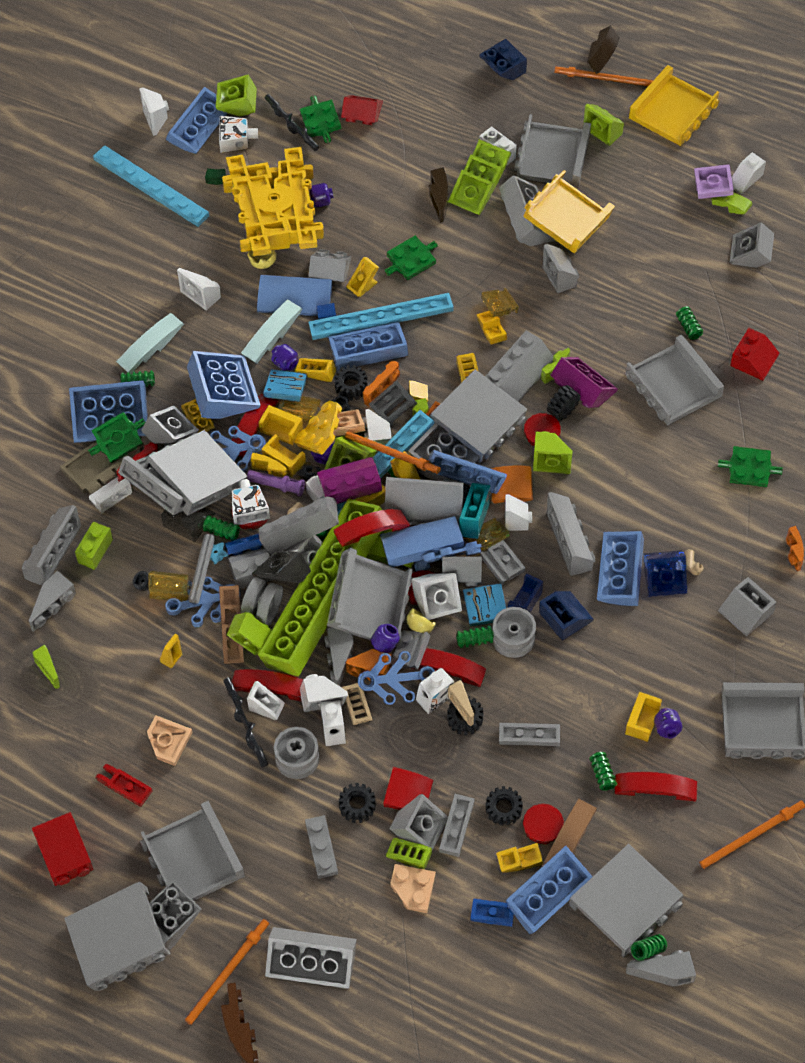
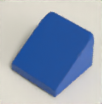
[316,303,336,320]

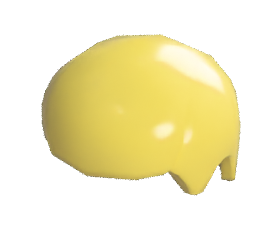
[247,250,277,269]
[406,608,436,633]

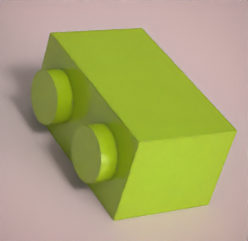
[75,522,113,570]
[227,612,272,655]

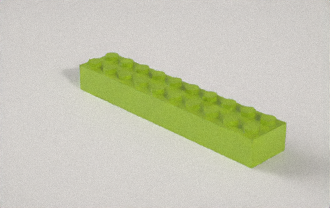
[258,499,382,677]

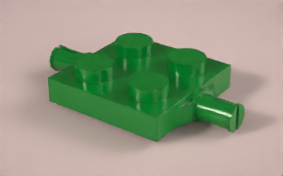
[300,95,342,143]
[385,235,438,281]
[88,412,146,463]
[718,446,783,487]

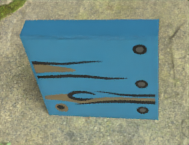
[264,369,307,402]
[463,584,506,627]

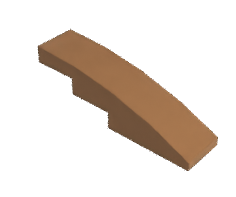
[219,585,244,664]
[542,799,597,866]

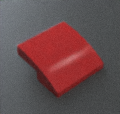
[383,767,433,810]

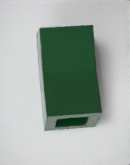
[205,168,226,185]

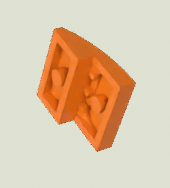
[491,465,533,504]

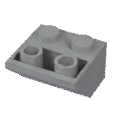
[308,249,351,282]
[718,577,777,637]

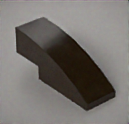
[587,25,620,74]
[429,167,448,223]

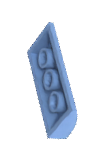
[166,87,227,154]
[257,275,332,316]
[328,322,408,371]
[426,450,507,494]
[380,516,464,567]
[597,531,644,606]
[505,846,593,934]

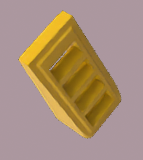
[456,353,479,383]
[294,358,336,382]
[160,634,182,668]

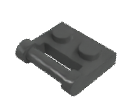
[369,380,417,427]

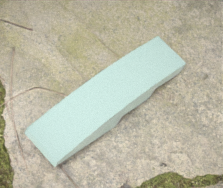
[241,299,303,364]
[116,313,184,374]

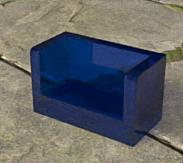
[507,573,543,613]

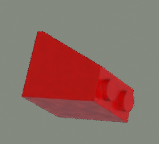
[32,812,94,886]

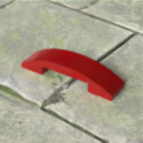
[231,394,278,458]
[333,509,410,547]
[414,648,486,687]
[232,669,303,702]
[614,772,697,801]

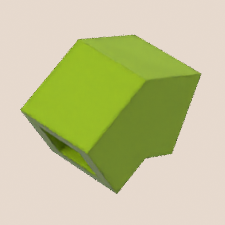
[412,398,429,416]

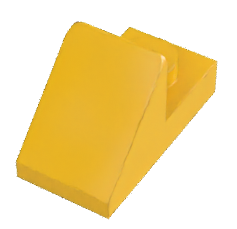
[346,257,379,297]

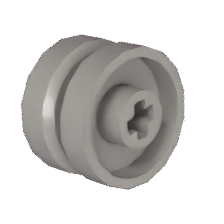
[241,577,283,626]
[493,607,536,658]
[274,727,320,779]

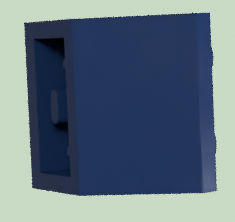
[479,39,527,80]
[539,591,594,641]

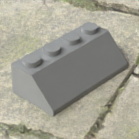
[499,175,555,246]
[485,330,553,402]
[546,492,595,576]
[259,496,339,555]
[22,505,81,586]
[265,927,357,989]

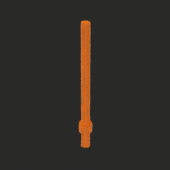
[554,66,654,87]
[345,431,441,474]
[699,800,805,869]
[185,919,269,1025]

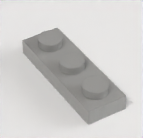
[499,723,560,746]
[439,794,475,857]
[305,815,338,879]

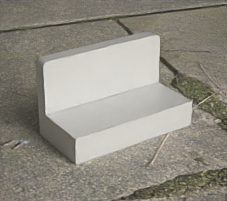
[89,477,132,513]

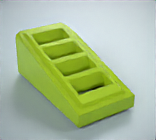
[32,645,60,689]
[386,838,432,870]

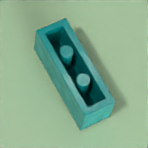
[459,483,491,539]

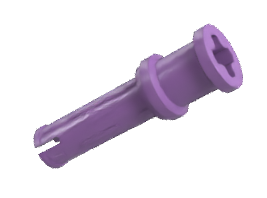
[247,470,305,496]

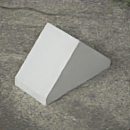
[247,681,285,720]

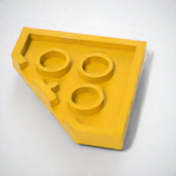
[293,400,342,455]

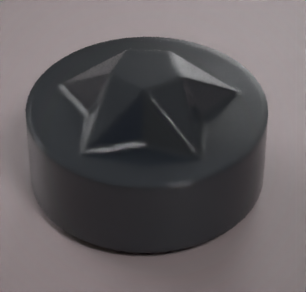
[133,571,153,591]

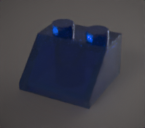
[643,550,687,597]

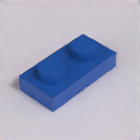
[225,534,263,555]
[470,899,514,927]

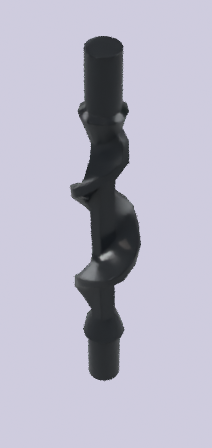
[265,94,319,151]
[223,677,269,768]

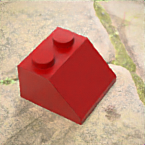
[341,95,383,125]
[730,328,780,381]

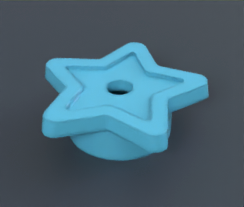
[210,542,228,564]

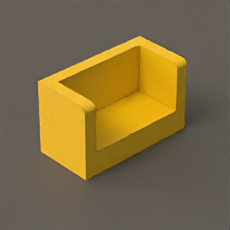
[259,405,303,445]
[261,434,306,477]
[625,692,662,742]

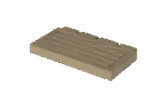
[60,441,143,495]

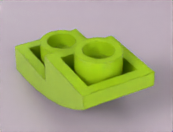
[711,193,753,214]
[541,348,570,384]

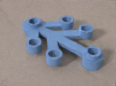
[210,426,266,472]
[414,541,482,572]
[165,577,240,628]
[358,651,435,705]

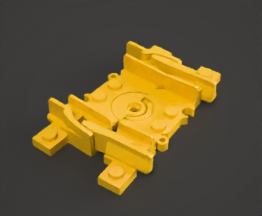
[222,147,324,257]

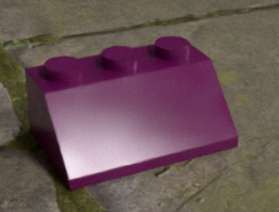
[550,357,618,408]
[317,457,382,504]

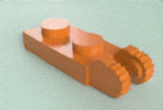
[363,361,400,407]

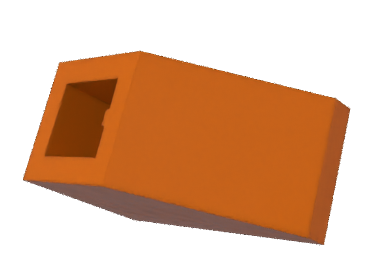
[346,649,391,684]

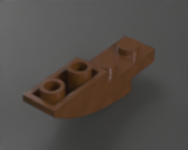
[221,982,259,1063]

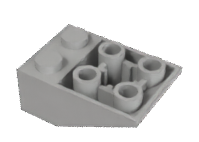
[149,880,202,951]

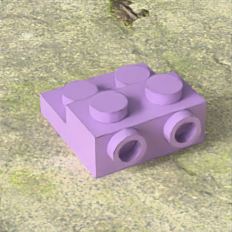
[694,165,734,199]

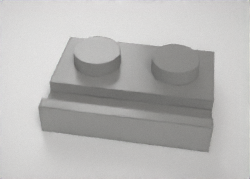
[480,540,525,585]
[390,630,430,670]

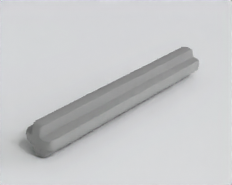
[188,534,215,604]

